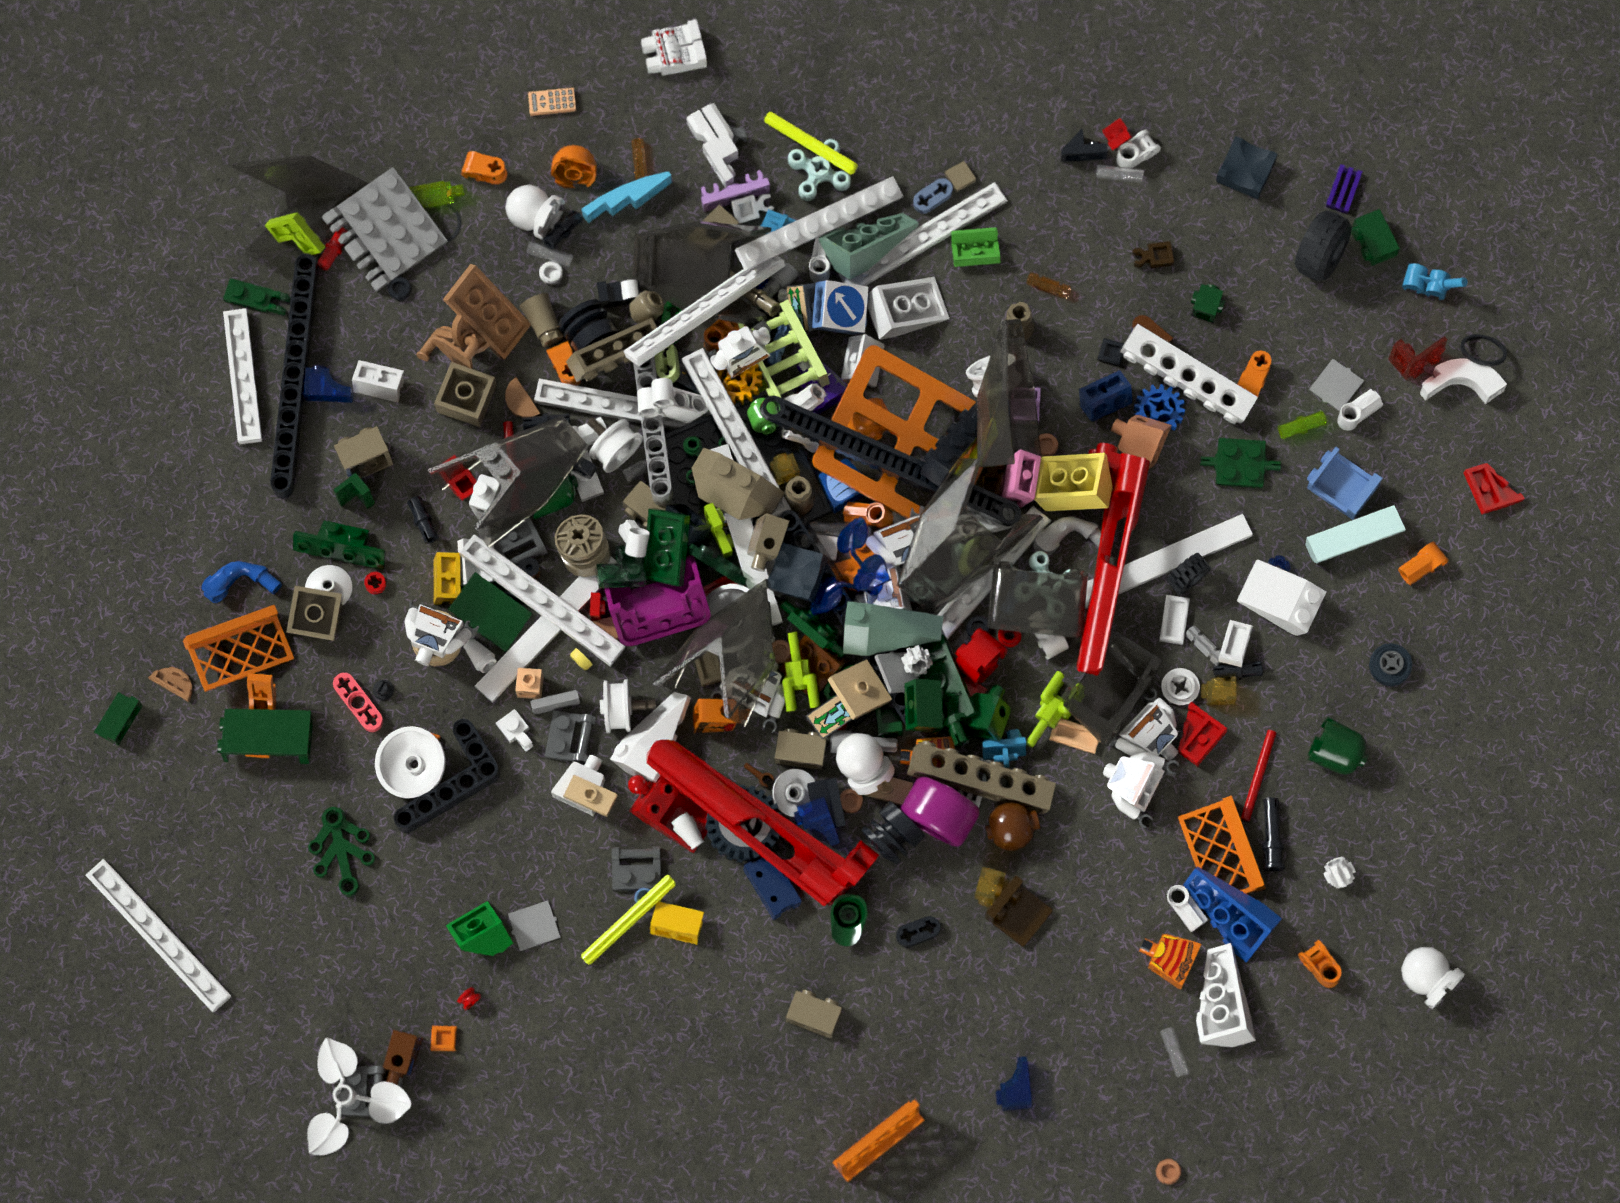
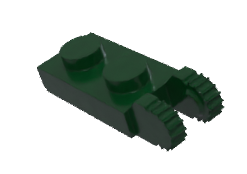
[223,278,291,316]

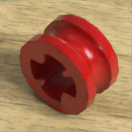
[364,572,386,594]
[457,987,481,1011]

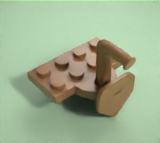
[416,264,531,369]

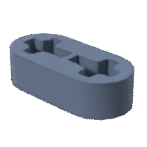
[913,179,953,213]

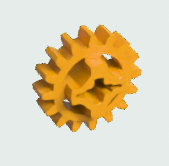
[715,364,763,405]

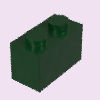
[1351,209,1400,266]
[904,679,944,732]

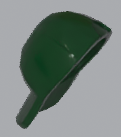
[831,894,867,947]

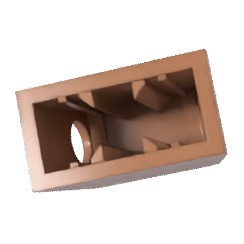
[1111,415,1171,469]

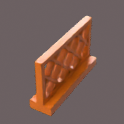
[183,605,294,692]
[1178,795,1266,894]
[832,1100,924,1182]

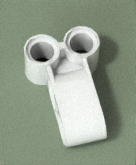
[637,378,708,423]

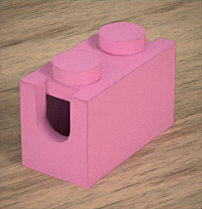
[1002,449,1041,507]

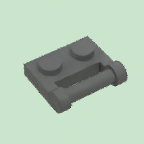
[488,516,548,566]
[545,711,596,764]
[612,846,661,891]
[342,1066,387,1116]

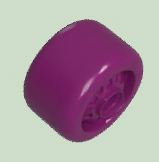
[900,776,980,847]

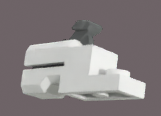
[687,103,748,188]

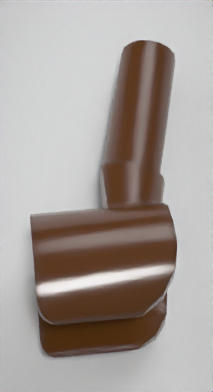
[744,763,774,788]

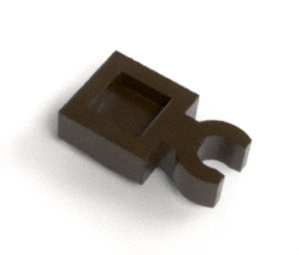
[1132,241,1174,268]
[979,459,1005,497]

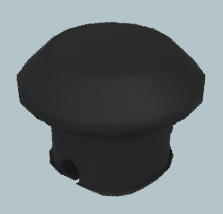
[373,680,394,700]

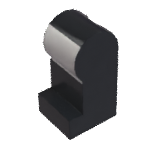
[597,280,641,309]

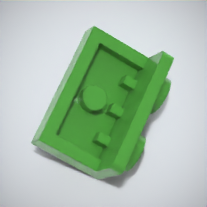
[951,228,1000,267]

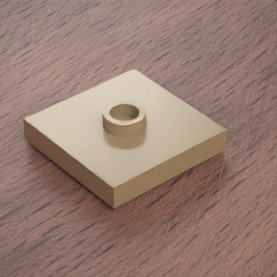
[828,660,892,720]

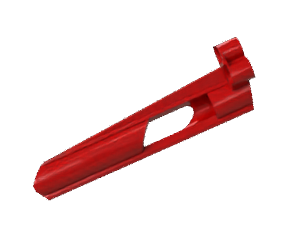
[1076,443,1150,676]
[646,739,879,906]

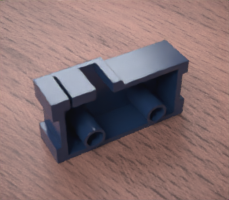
[743,858,802,921]

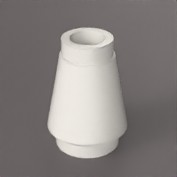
[463,638,497,673]
[672,812,704,850]

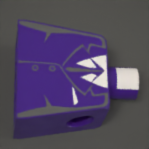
[797,361,848,414]

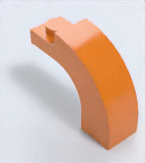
[245,673,276,758]

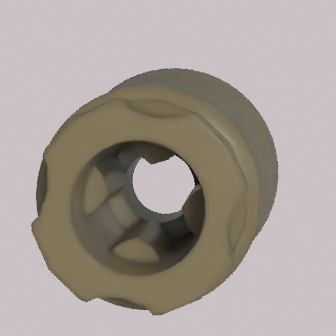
[519,293,563,347]
[1002,302,1034,343]
[784,476,815,514]

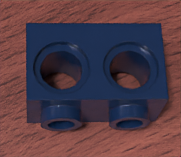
[1079,370,1132,422]

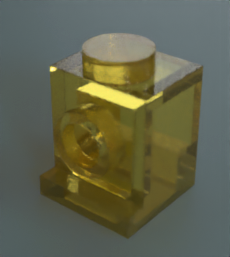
[769,453,800,485]
[1201,676,1236,705]
[974,867,1006,907]

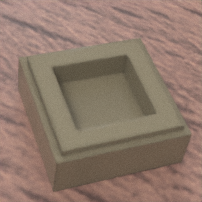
[944,161,976,192]

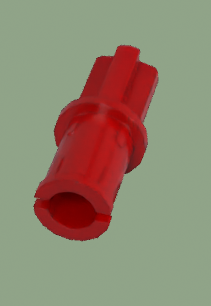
[317,227,348,271]

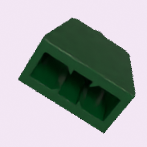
[961,685,1011,742]

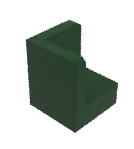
[875,707,903,738]

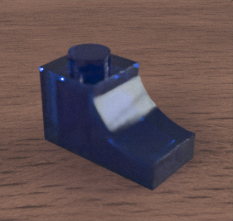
[304,365,353,403]
[793,796,840,846]
[995,1056,1032,1111]

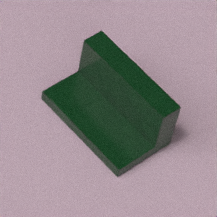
[333,473,375,509]
[94,692,143,746]

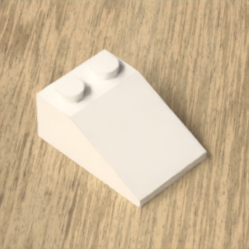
[867,277,950,340]
[1237,560,1326,636]

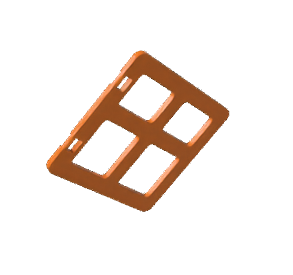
[812,345,998,522]

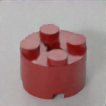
[955,628,1008,685]

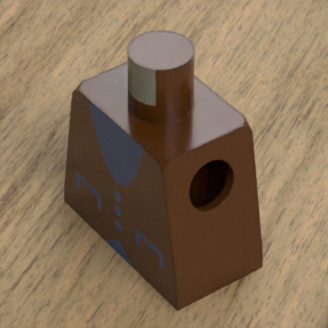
[383,1030,423,1087]

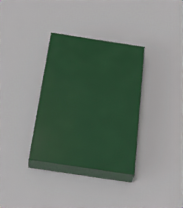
[642,508,690,587]
[447,572,532,652]

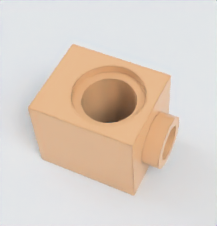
[515,668,544,699]

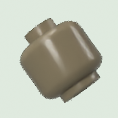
[630,291,664,323]

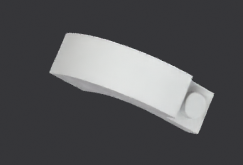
[1420,359,1507,404]

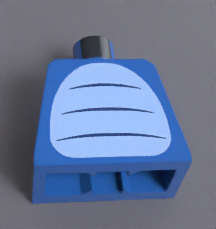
[819,458,864,514]

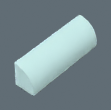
[1305,505,1406,564]

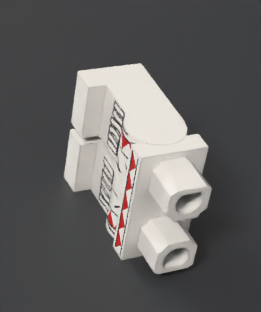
[641,20,706,76]

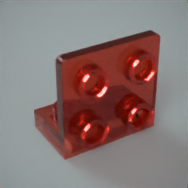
[1388,336,1448,380]

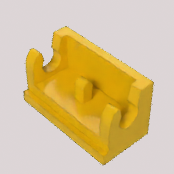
[434,552,460,605]
[650,901,704,945]

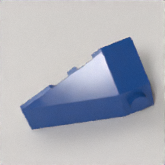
[1183,866,1282,963]

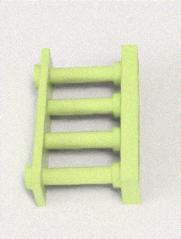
[738,300,830,397]

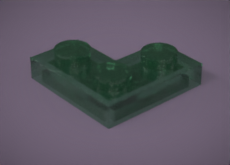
[687,544,747,586]
[595,545,646,588]

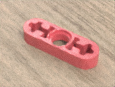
[333,673,383,732]

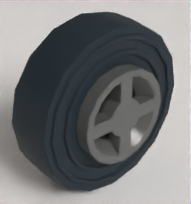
[1369,643,1413,686]

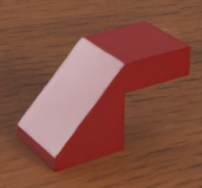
[436,455,477,501]

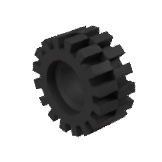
[1166,553,1211,595]

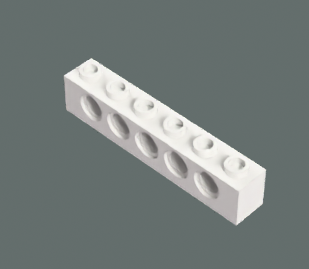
[1120,324,1258,424]

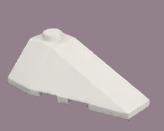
[610,692,691,782]
[1196,943,1255,1047]

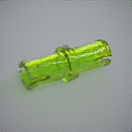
[1278,411,1327,439]

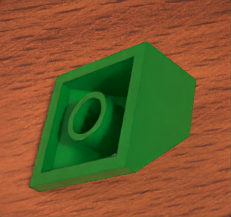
[446,901,513,956]

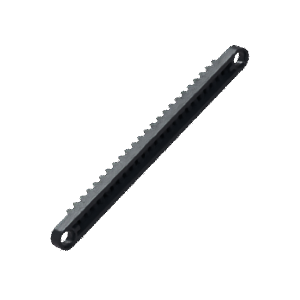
[760,395,1021,527]

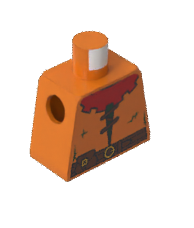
[693,699,749,733]

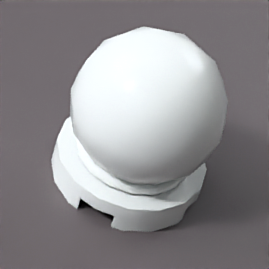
[506,185,565,240]
[836,733,895,795]
[1401,947,1465,1010]

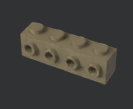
[566,318,657,382]

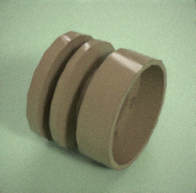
[555,514,611,577]

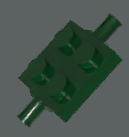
[1200,438,1281,488]
[780,600,846,659]

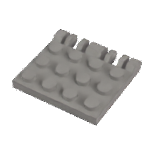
[322,167,447,292]

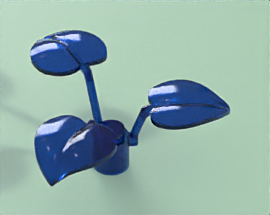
[810,517,891,616]

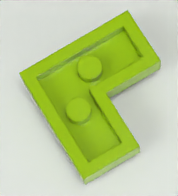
[265,212,325,255]
[704,503,735,559]

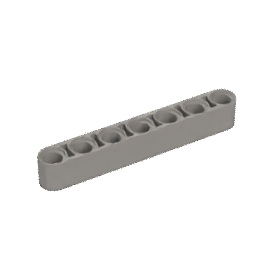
[634,357,674,506]

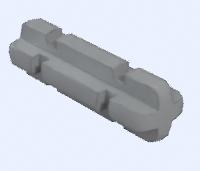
[1185,626,1222,666]

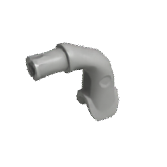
[1033,516,1101,556]

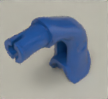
[201,561,282,603]

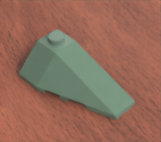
[819,213,919,279]
[843,601,944,656]

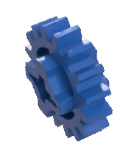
[1134,384,1185,431]

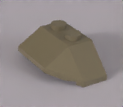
[692,448,785,520]

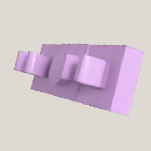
[701,170,770,212]

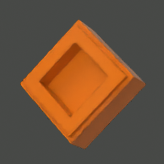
[431,1026,457,1052]

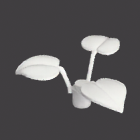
[307,1038,411,1155]

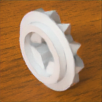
[1161,668,1200,706]

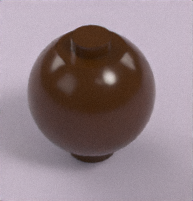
[985,802,1040,851]

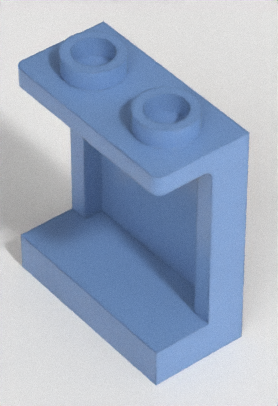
[1307,447,1382,520]

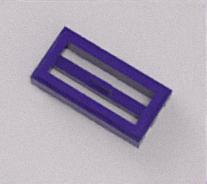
[1325,164,1362,214]

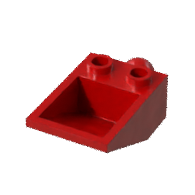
[628,775,708,853]

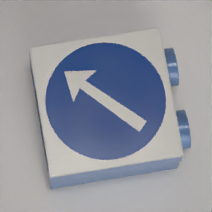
[812,280,869,334]

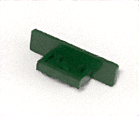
[293,520,386,570]

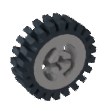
[705,785,781,862]

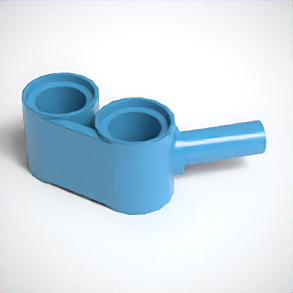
[1402,264,1468,300]

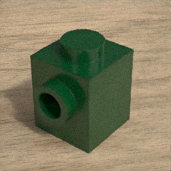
[1191,284,1226,323]

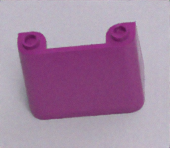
[603,554,711,646]

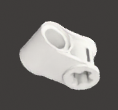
[1116,129,1161,170]

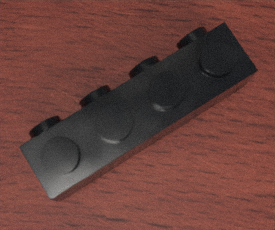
[920,404,993,486]

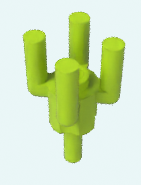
[782,632,820,711]
[1026,671,1085,748]

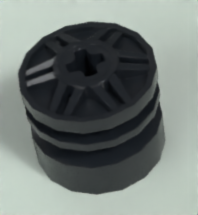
[558,299,620,352]
[861,801,926,866]

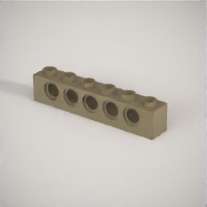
[907,741,1056,815]

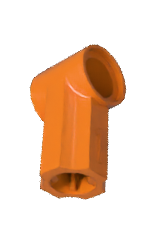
[843,502,893,529]
[1398,542,1449,586]

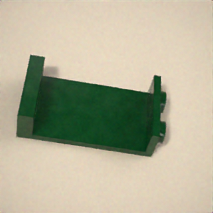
[217,709,313,764]

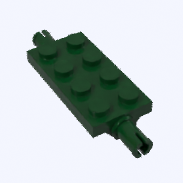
[899,630,978,747]

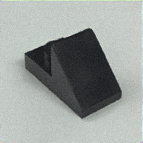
[1060,128,1108,162]

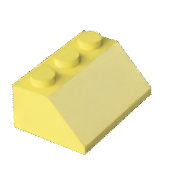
[1034,453,1112,511]

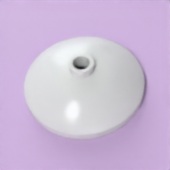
[375,727,446,799]

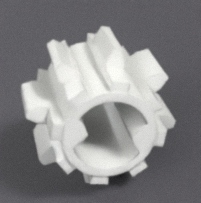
[901,645,933,677]
[1323,857,1356,889]

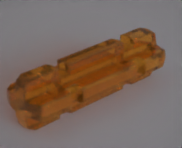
[631,138,647,180]
[1026,272,1071,299]

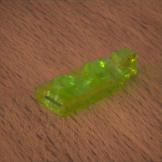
[408,181,465,209]

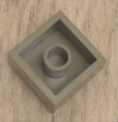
[434,362,497,427]
[334,426,393,479]
[287,585,344,641]

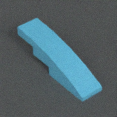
[582,172,672,223]

